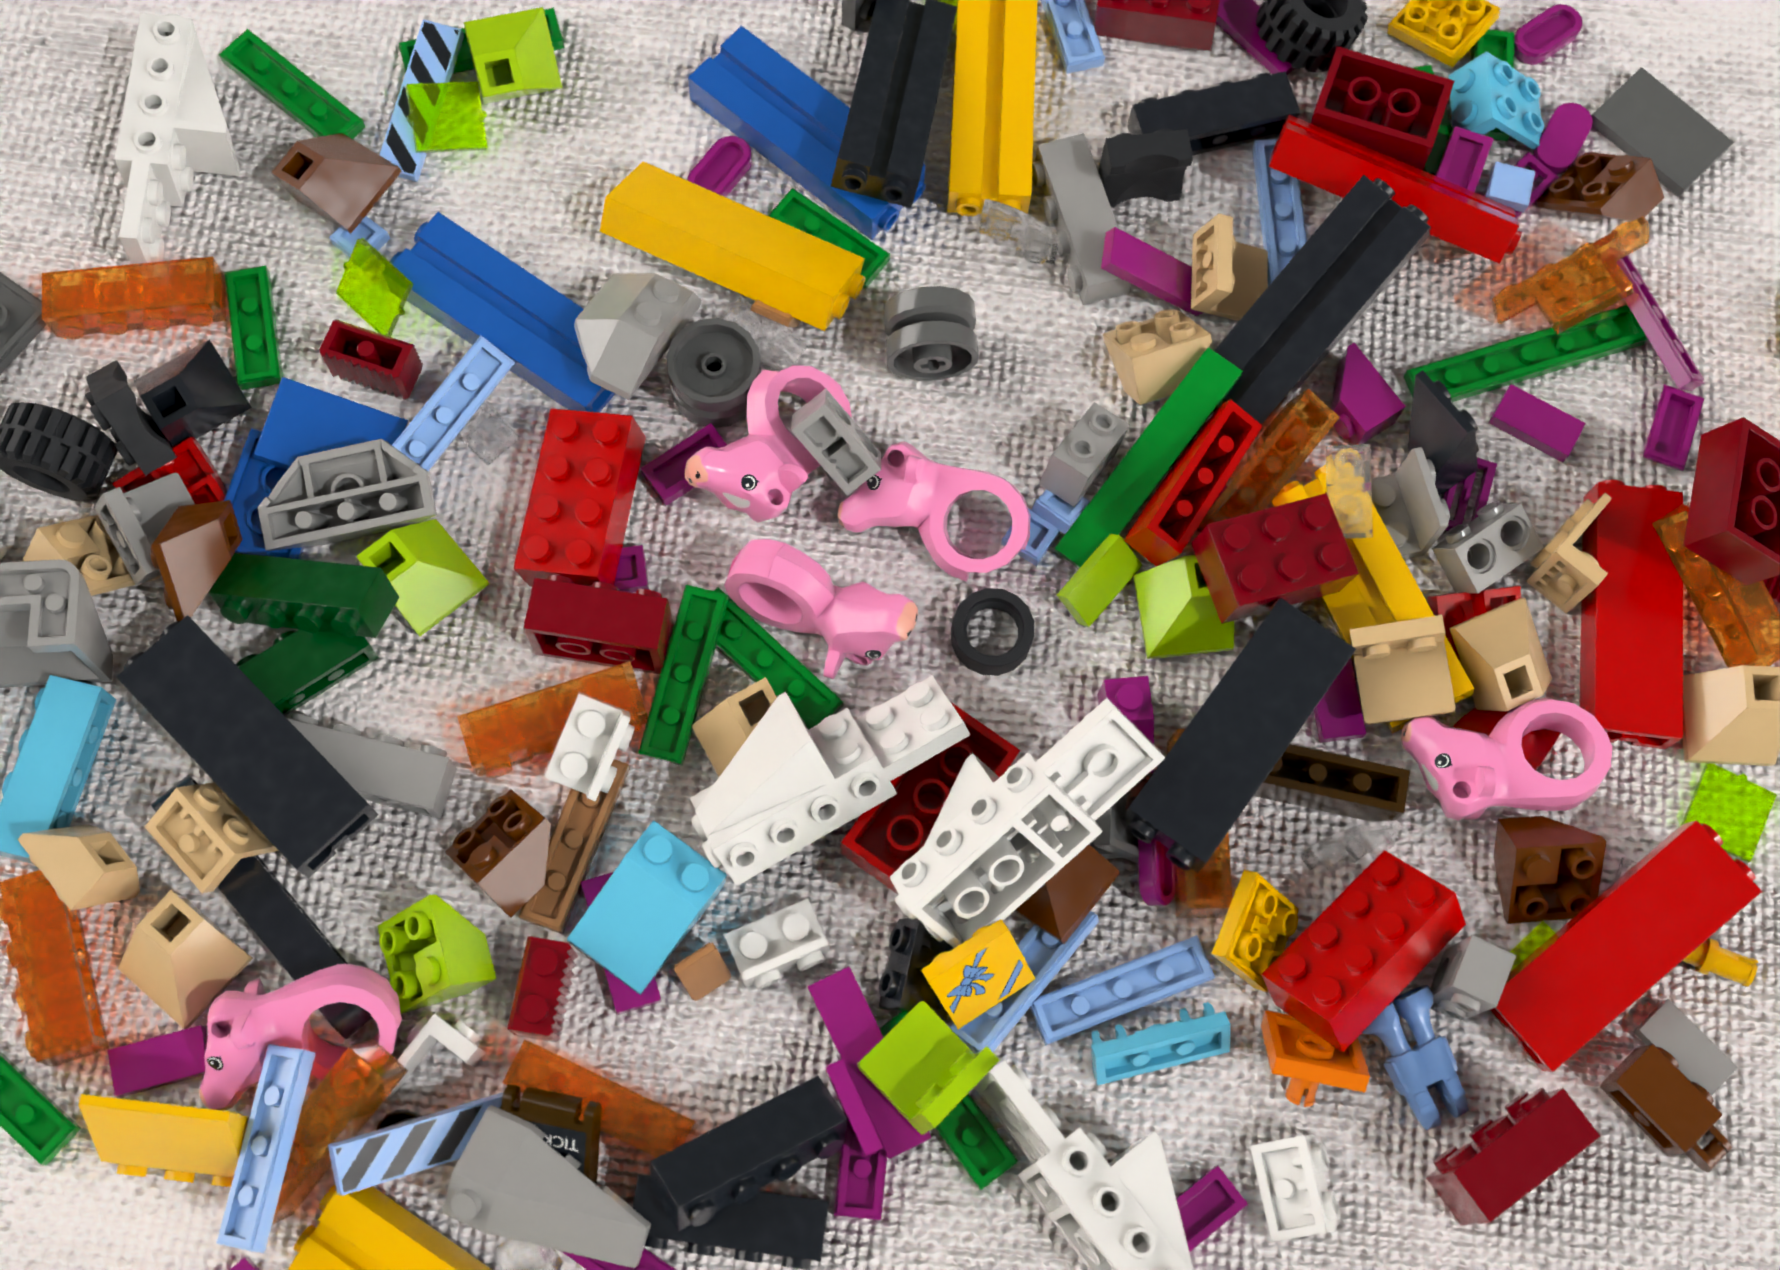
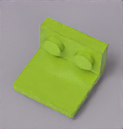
[857,1001,1000,1135]

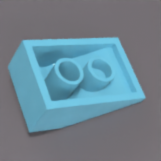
[567,820,727,995]

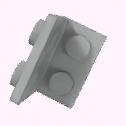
[1361,447,1450,560]
[94,473,195,586]

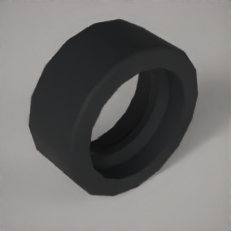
[951,588,1034,676]

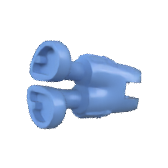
[1362,985,1469,1130]

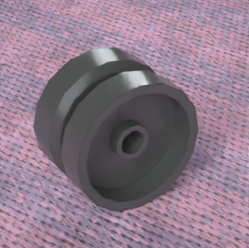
[883,286,979,381]
[666,318,761,428]

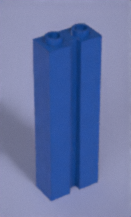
[688,25,926,240]
[385,212,615,413]

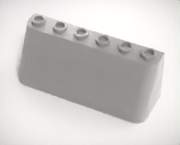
[0,560,113,688]

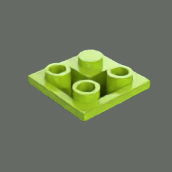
[464,7,563,104]
[356,519,489,637]
[1133,555,1234,659]
[377,894,497,1014]

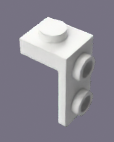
[374,1013,486,1100]

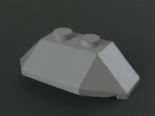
[574,273,702,400]
[258,439,437,551]

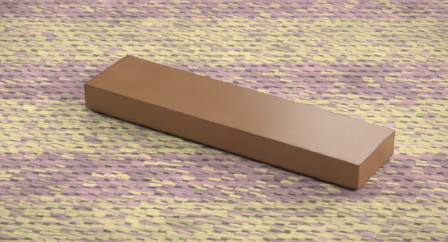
[518,759,630,935]

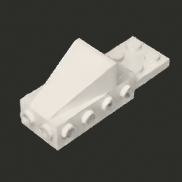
[114,13,240,279]
[690,675,970,886]
[889,698,1165,948]
[974,1060,1194,1270]

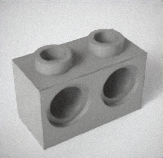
[791,388,881,496]
[1039,402,1130,507]
[1432,501,1544,594]
[1430,935,1516,1020]

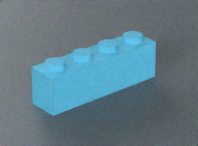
[0,675,117,864]

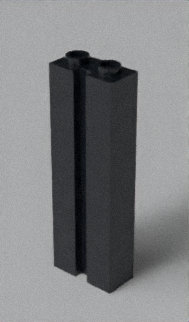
[830,0,957,208]
[1214,175,1431,432]
[1122,597,1356,873]
[116,615,379,879]

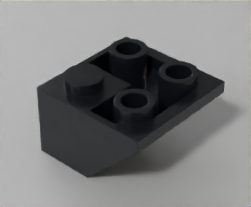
[134,339,252,447]
[1408,370,1479,495]

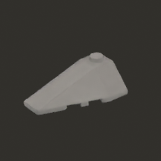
[442,1105,651,1268]

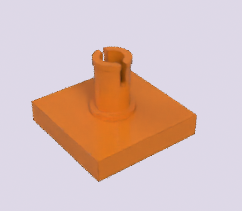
[1261,1010,1370,1107]

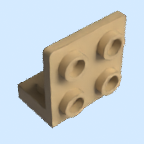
[1191,213,1268,321]
[1526,493,1612,614]
[1350,615,1456,725]
[145,782,279,893]

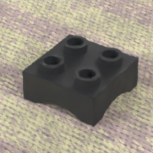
[1098,129,1193,208]
[85,360,177,475]

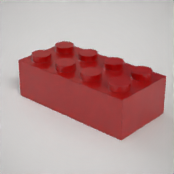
[513,408,646,587]
[840,702,1021,895]
[1261,850,1466,1053]

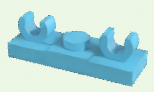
[1091,1002,1231,1086]

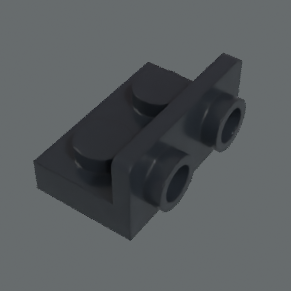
[879,918,954,1022]

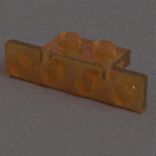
[1492,216,1649,334]

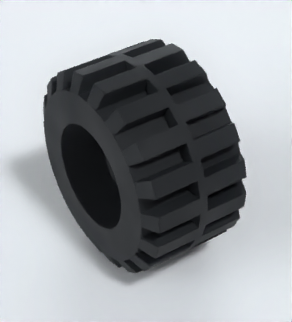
[1256,0,1368,72]
[0,402,118,500]

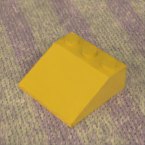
[78,1094,249,1187]

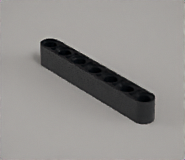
[151,775,373,1040]

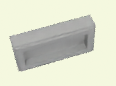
[1633,999,1738,1096]

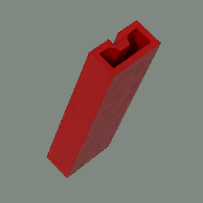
[1268,115,1522,264]
[1579,479,1683,749]
[1489,820,1763,1072]

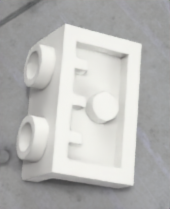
[544,692,635,801]
[724,898,830,990]
[1250,1134,1340,1242]

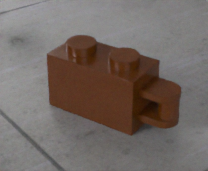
[1599,1044,1732,1172]

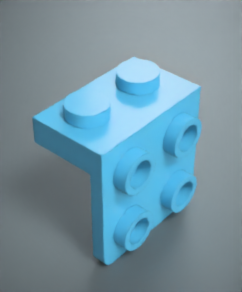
[1448,51,1544,150]

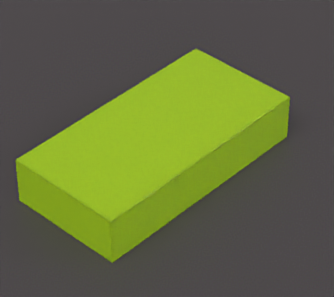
[1057,533,1143,627]

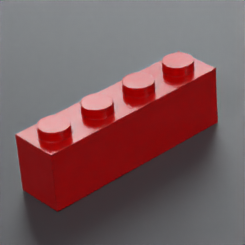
[1124,399,1263,567]

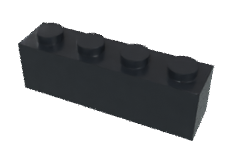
[1127,71,1300,156]
[650,1076,848,1231]
[633,1174,829,1270]

